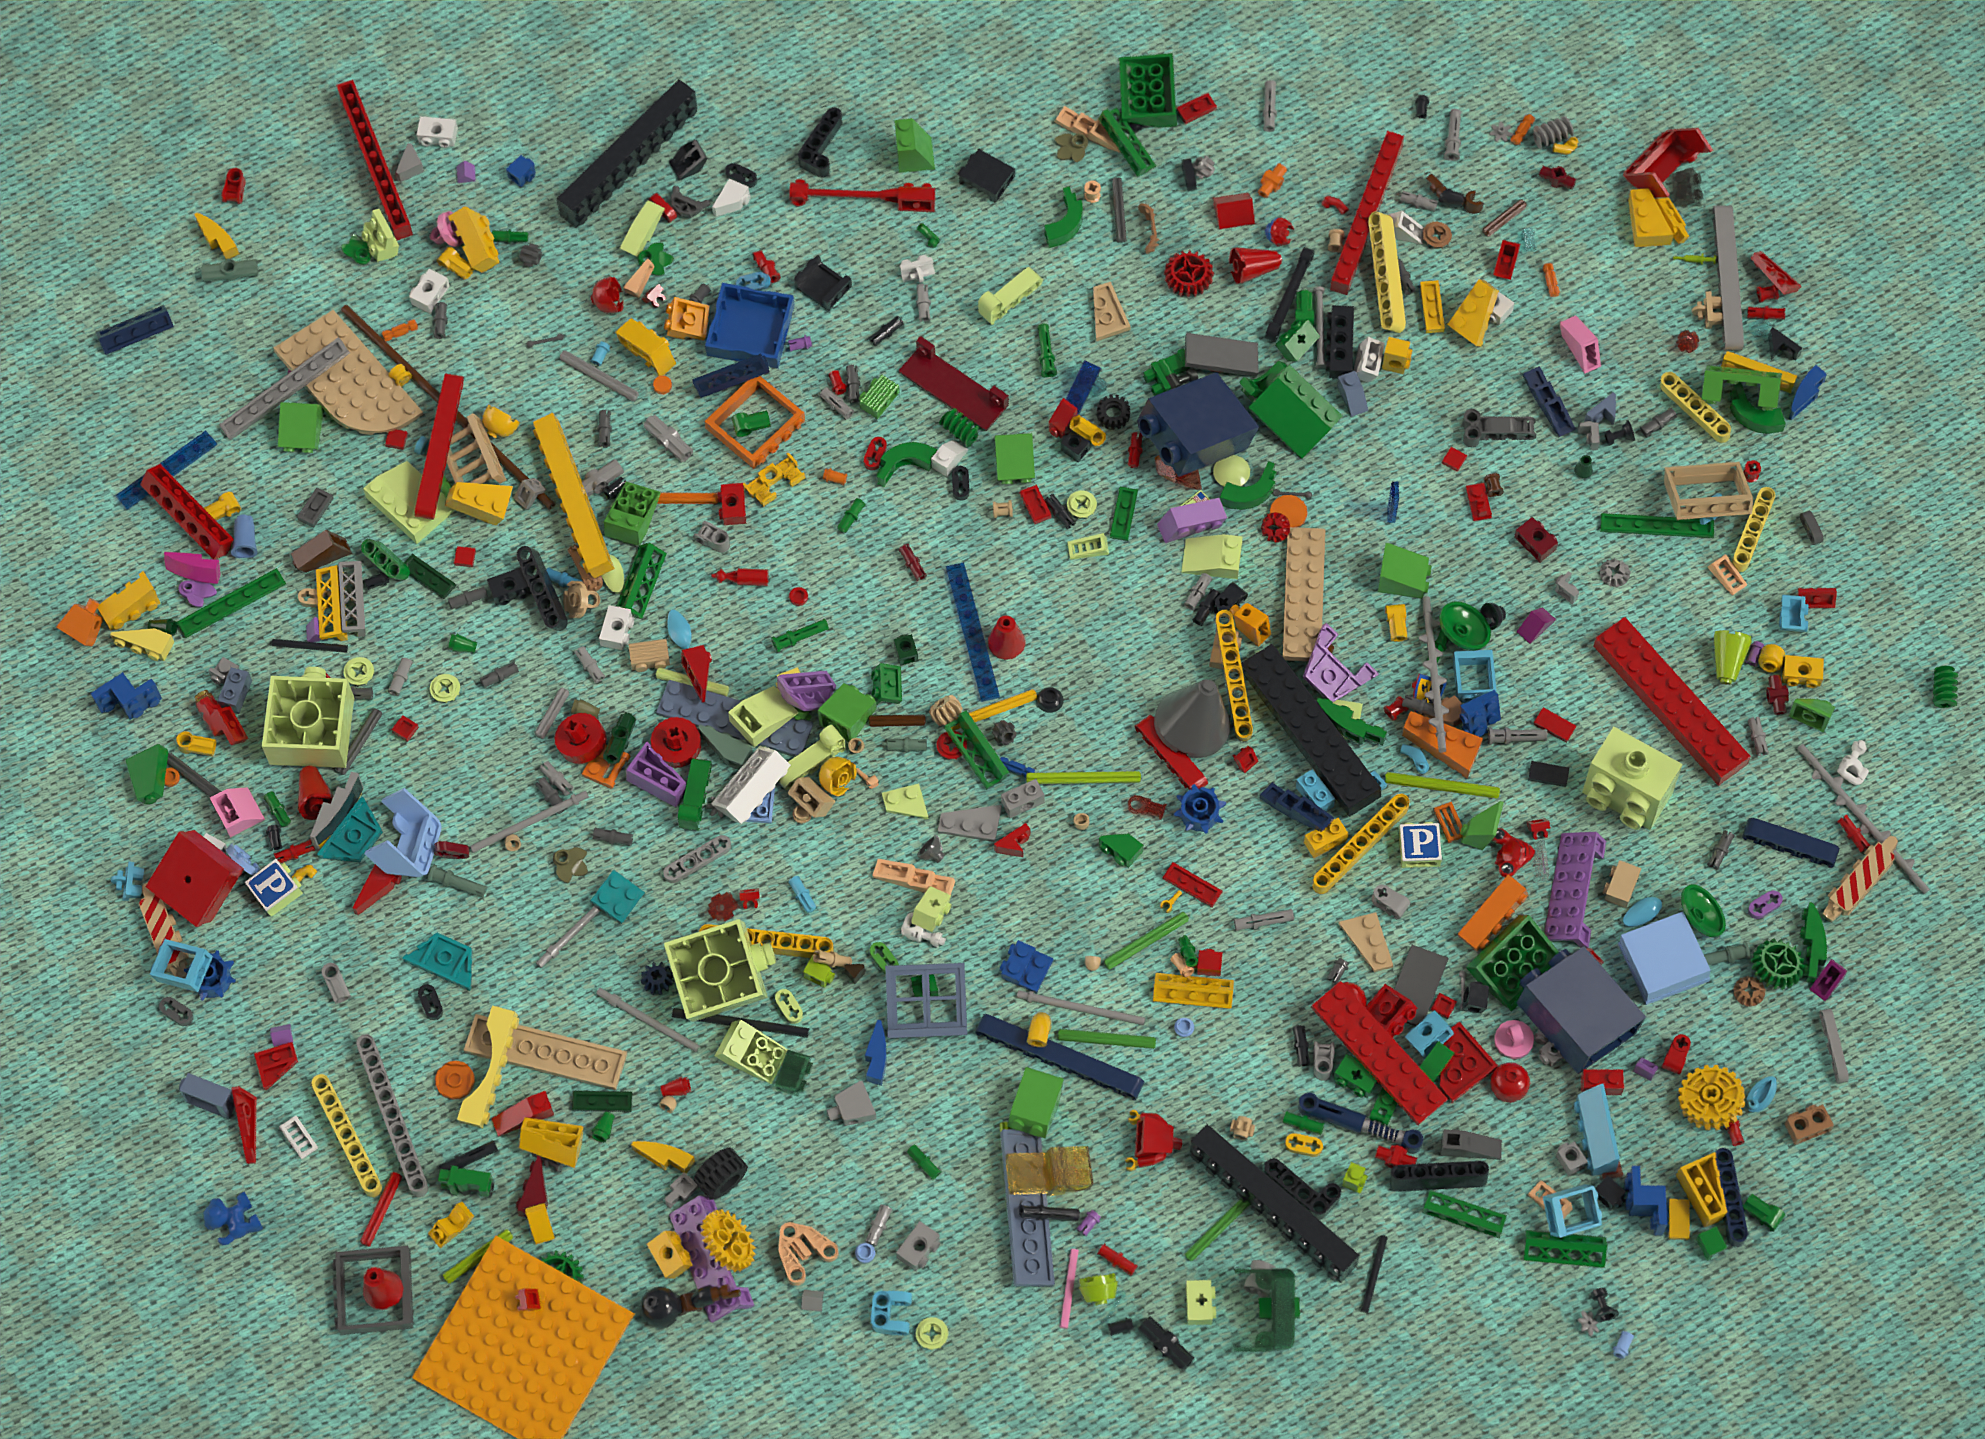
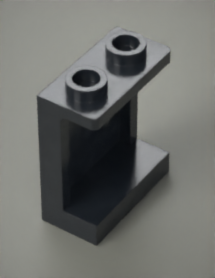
[958,148,1015,203]
[794,255,852,311]

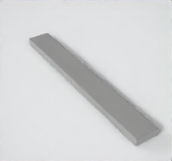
[219,337,350,440]

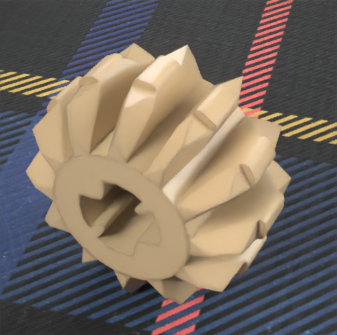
[929,695,963,726]

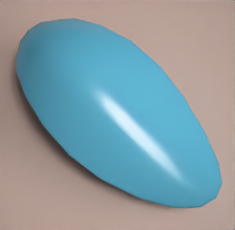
[667,610,692,649]
[1623,897,1662,927]
[1745,1076,1777,1112]

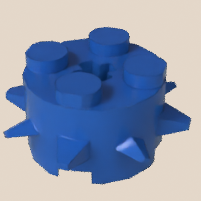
[1174,784,1226,834]
[184,950,236,1001]

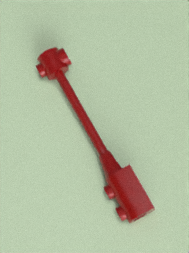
[789,179,936,212]

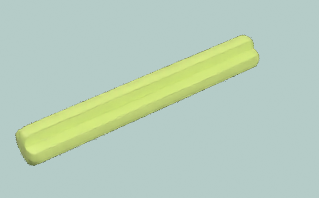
[656,668,729,697]

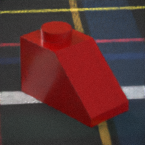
[1049,398,1078,439]

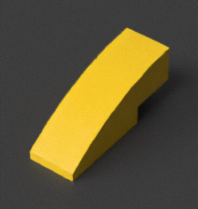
[194,212,239,259]
[631,1141,695,1174]

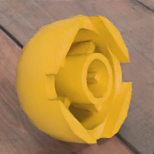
[482,404,520,438]
[819,757,857,796]

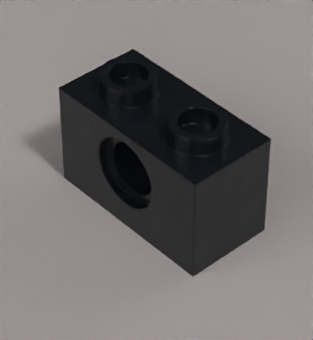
[487,567,531,605]

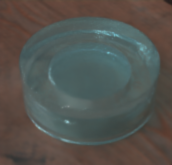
[1753,319,1772,337]

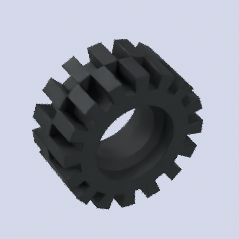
[1097,394,1130,430]

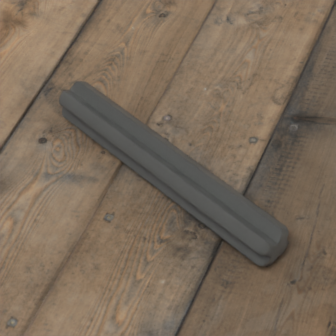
[1112,177,1126,243]
[336,708,382,775]
[167,753,222,797]

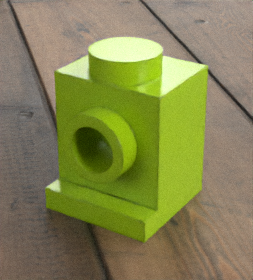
[803,955,835,988]
[1342,1162,1368,1194]

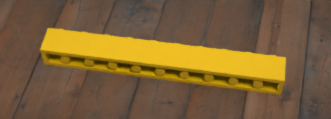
[533,412,615,579]

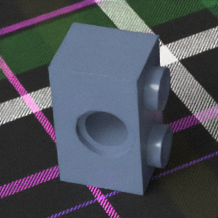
[218,667,252,714]

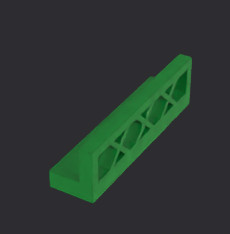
[1098,108,1156,177]
[616,542,667,619]
[944,710,1009,790]
[1423,1190,1507,1239]
[1524,1230,1608,1268]

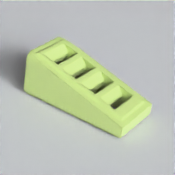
[1067,533,1109,560]

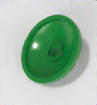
[1439,601,1491,651]
[1681,884,1726,938]

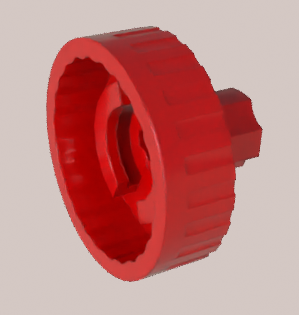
[554,713,607,764]
[651,717,701,768]

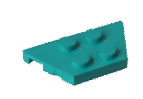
[317,796,383,862]
[403,932,473,991]

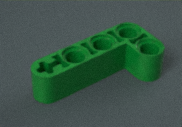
[678,758,712,831]

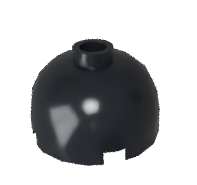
[640,1286,682,1329]

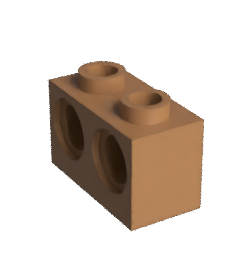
[1784,1104,1834,1145]

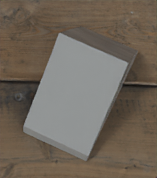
[396,143,424,182]

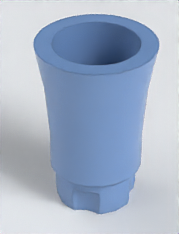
[231,514,258,559]

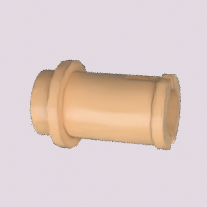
[1170,952,1194,977]

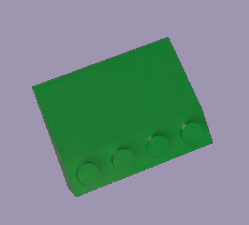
[1119,53,1177,128]
[1248,364,1343,459]
[1466,915,1559,1012]

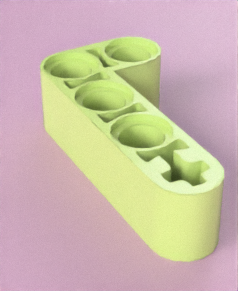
[978,267,1043,325]
[778,725,846,791]

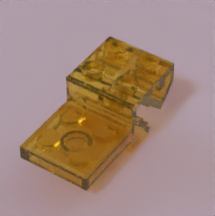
[1005,1146,1094,1196]

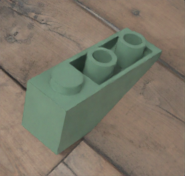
[698,724,753,770]

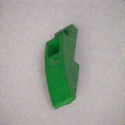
[1316,697,1387,746]
[1799,902,1827,983]

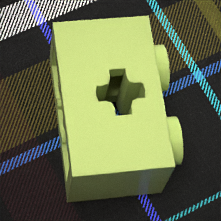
[911,886,952,932]
[1186,1280,1216,1325]

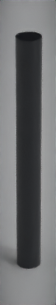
[272,639,348,653]
[1360,1235,1388,1314]

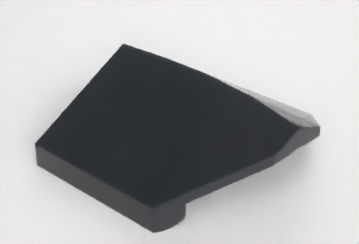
[669,139,708,180]

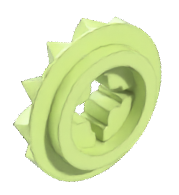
[1067,491,1097,519]
[344,657,374,686]
[430,674,461,704]
[916,1317,948,1350]

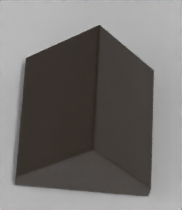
[845,964,865,984]

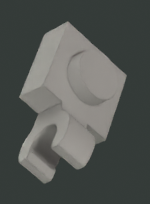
[664,1172,699,1209]

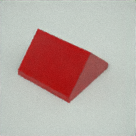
[1212,192,1255,230]

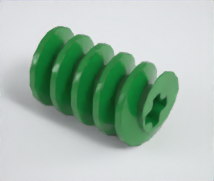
[939,408,979,447]
[1933,665,1958,708]

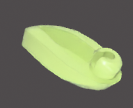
[602,554,624,594]

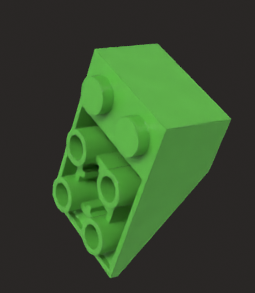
[604,482,661,546]

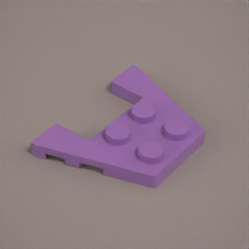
[1303,623,1379,702]

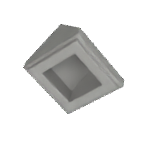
[801,1290,824,1312]

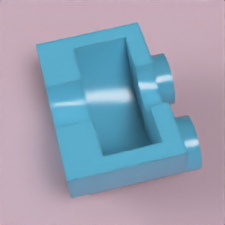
[1779,595,1808,632]

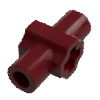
[1539,165,1577,190]
[1766,675,1789,715]

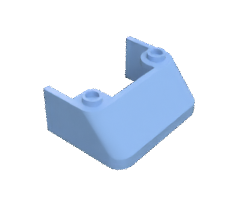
[364,788,442,878]

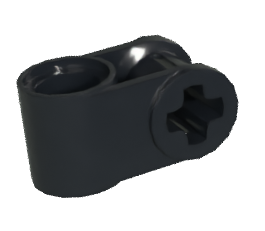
[1214,582,1248,618]

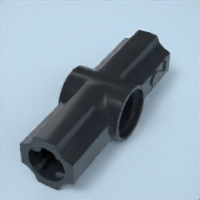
[1138,1316,1195,1371]

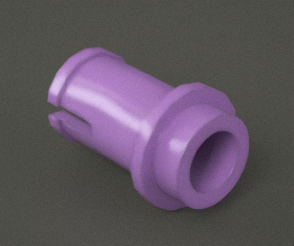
[788,335,812,352]
[1745,641,1764,667]
[1076,1210,1101,1237]

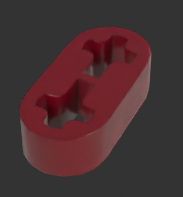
[434,841,469,859]

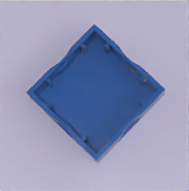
[705,283,795,369]

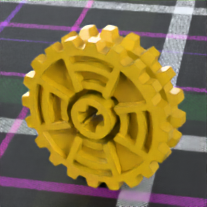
[1679,1065,1745,1130]

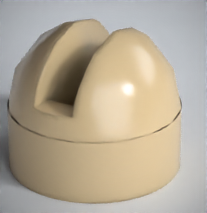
[848,738,865,754]
[1074,813,1090,830]
[505,834,521,851]
[1085,956,1101,971]
[659,1096,676,1113]

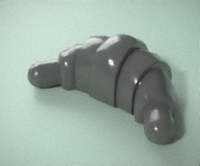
[671,185,710,218]

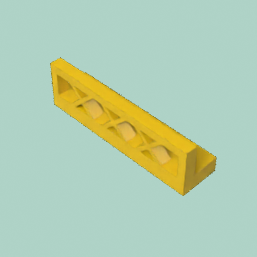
[1721,351,1797,393]
[316,565,348,641]
[1153,973,1234,1009]

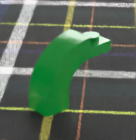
[1044,186,1083,248]
[1239,361,1287,402]
[1730,381,1786,434]
[876,442,938,487]
[1220,461,1277,510]

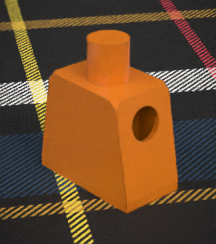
[56,598,103,646]

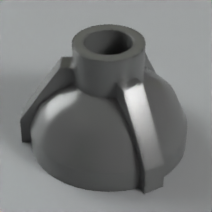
[917,835,945,863]

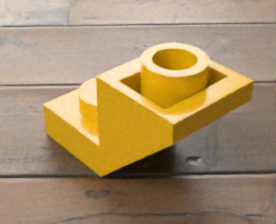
[428,1202,474,1248]

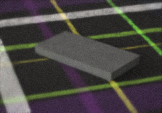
[1185,333,1259,377]
[1394,945,1449,1027]

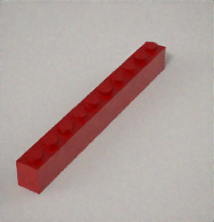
[336,79,413,241]
[1330,131,1404,295]

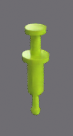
[1673,253,1716,265]

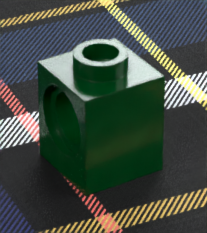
[894,634,918,666]

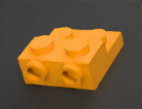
[664,297,710,341]

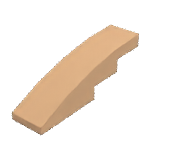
[1055,106,1120,152]
[872,859,955,895]

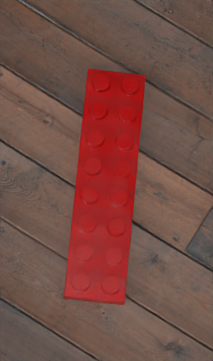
[1311,981,1448,1126]

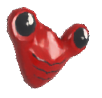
[1492,828,1535,877]

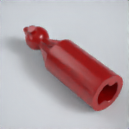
[711,568,769,586]

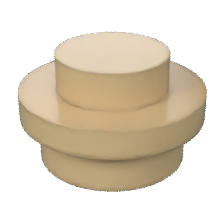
[792,805,812,824]

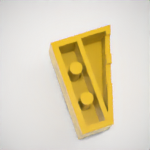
[1628,188,1674,247]
[448,206,500,273]
[1447,279,1499,347]
[615,318,676,376]
[445,482,513,525]
[97,571,160,631]
[519,1117,584,1168]
[1675,1152,1727,1228]

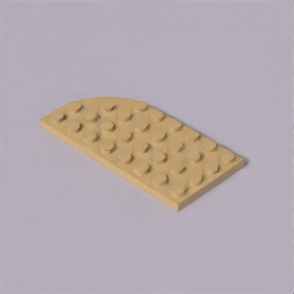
[273,310,423,435]

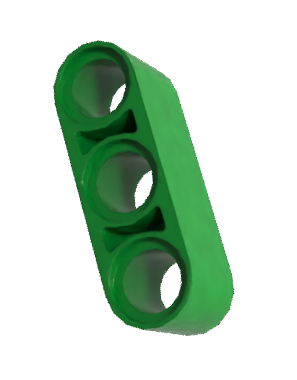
[361,539,410,581]

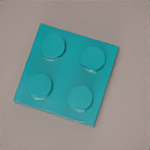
[590,870,645,924]

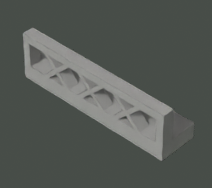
[338,561,366,637]

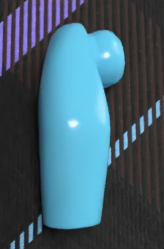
[1400,744,1429,774]

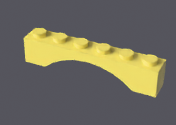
[457,1005,519,1128]

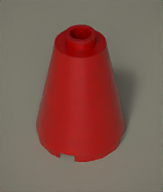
[1229,247,1282,284]
[988,616,1026,660]
[298,766,334,820]
[363,1267,404,1310]

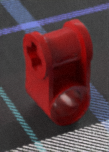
[222,168,246,204]
[1661,1034,1691,1075]

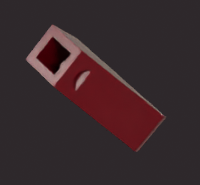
[516,1155,548,1219]

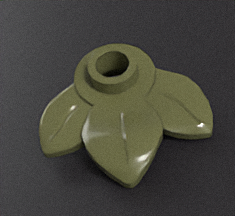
[1055,133,1088,163]
[553,847,588,883]

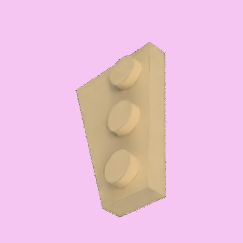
[1093,281,1131,342]
[1338,912,1393,972]

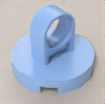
[226,843,260,875]

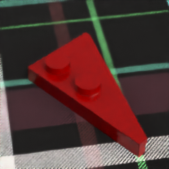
[232,1086,257,1164]

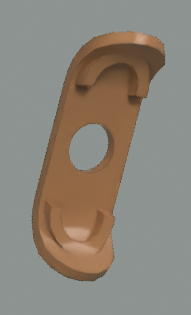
[1138,203,1159,254]
[567,544,603,592]

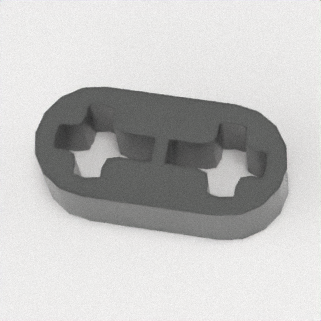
[1800,510,1824,545]
[159,997,194,1026]

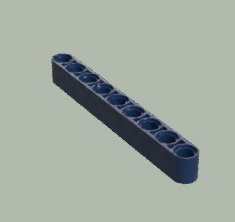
[975,1014,1145,1100]

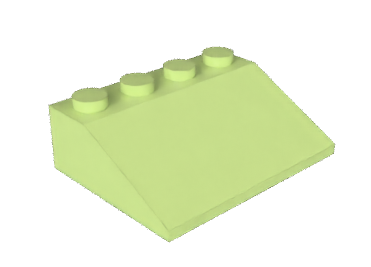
[363,461,455,544]

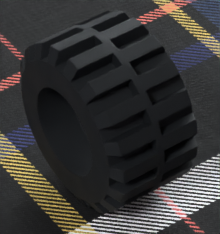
[694,1147,748,1200]

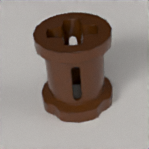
[1484,473,1504,497]

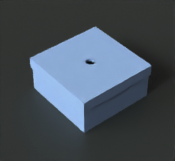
[1618,912,1711,1005]

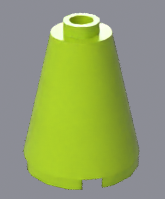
[1714,630,1752,685]

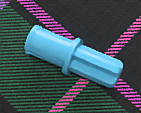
[788,876,816,913]

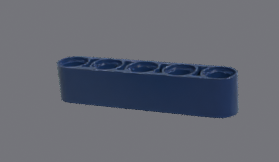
[1742,818,1840,868]
[1715,1148,1748,1247]

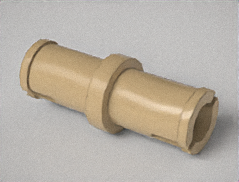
[813,950,852,968]

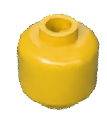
[1758,644,1785,673]

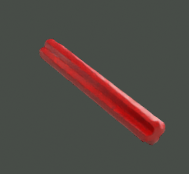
[360,1172,402,1247]

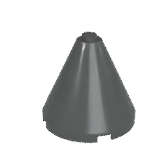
[1154,679,1231,758]

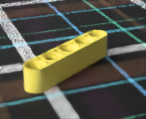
[1660,372,1731,443]
[1732,487,1775,572]

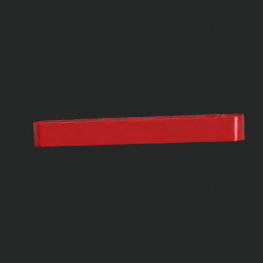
[415,373,464,520]

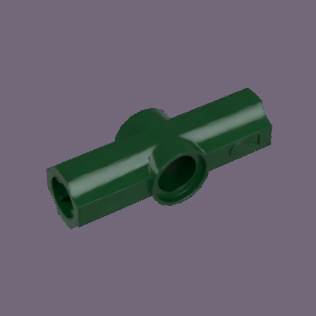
[603,712,636,765]

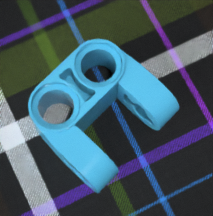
[871,1291,912,1336]

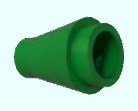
[448,633,477,653]
[591,1112,615,1143]

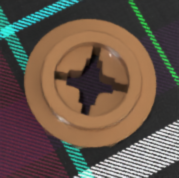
[1422,222,1452,249]
[1733,975,1766,1006]

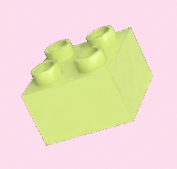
[262,667,354,768]
[1582,726,1683,830]
[664,919,776,1022]

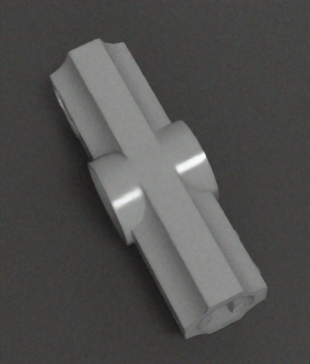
[643,415,693,462]
[582,459,624,497]

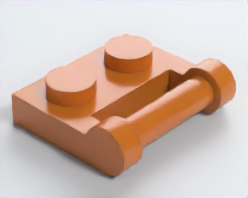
[582,745,631,789]

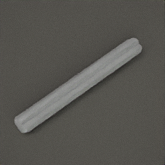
[560,350,639,401]

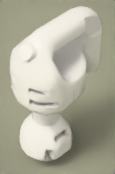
[1837,740,1869,785]
[901,912,946,948]

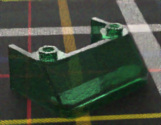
[1233,1267,1295,1352]

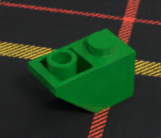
[1099,833,1144,868]

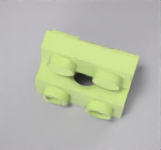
[361,209,399,262]

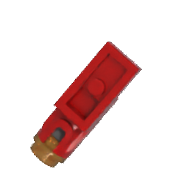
[194,690,248,745]

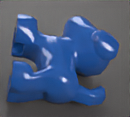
[203,1192,263,1246]

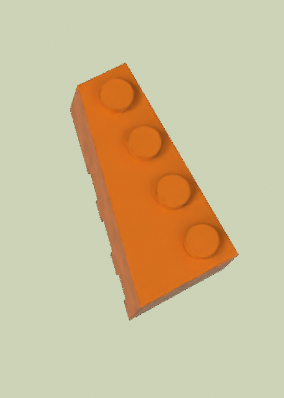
[1402,711,1483,779]
[1458,874,1528,951]

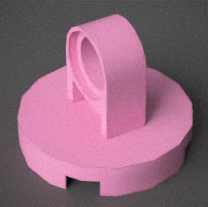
[430,211,464,247]
[1494,1020,1534,1059]

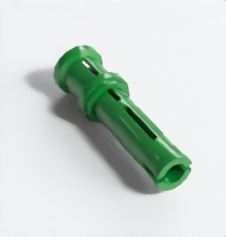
[1037,323,1057,378]
[771,618,829,653]

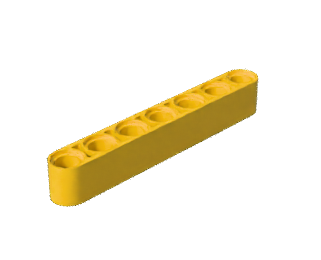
[1216,610,1253,741]
[1312,793,1410,894]
[699,924,834,958]

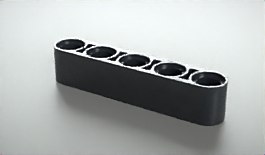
[516,546,568,631]
[1390,1161,1489,1191]

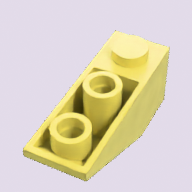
[110,628,174,661]

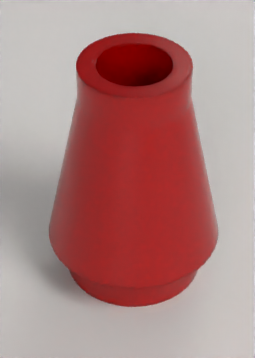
[660,1076,691,1097]

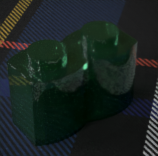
[775,1050,813,1096]

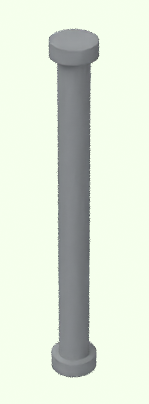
[1313,287,1326,369]

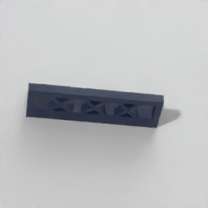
[96,305,174,355]
[692,354,770,398]

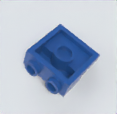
[1460,690,1501,737]
[999,940,1054,994]

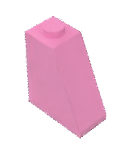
[1560,316,1601,373]

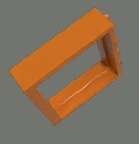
[704,376,805,469]

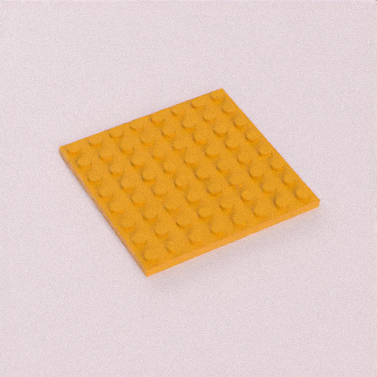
[412,1236,635,1439]

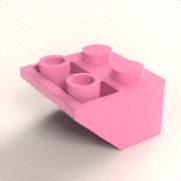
[210,787,265,837]

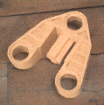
[778,1222,839,1286]

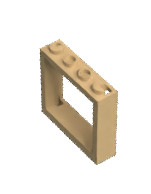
[1664,462,1753,520]

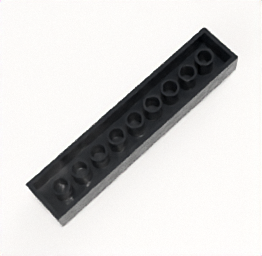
[556,79,698,228]
[1241,643,1381,817]
[1190,1124,1360,1283]

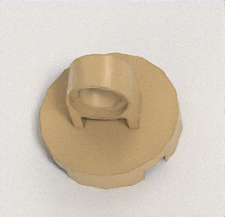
[563,581,600,619]

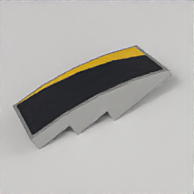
[310,772,364,851]

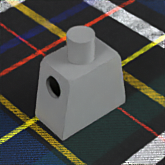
[826,1080,876,1126]

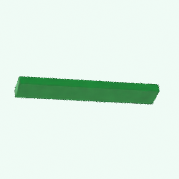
[1600,513,1714,538]
[177,568,286,638]

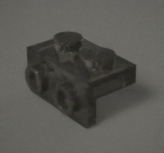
[1672,167,1703,207]

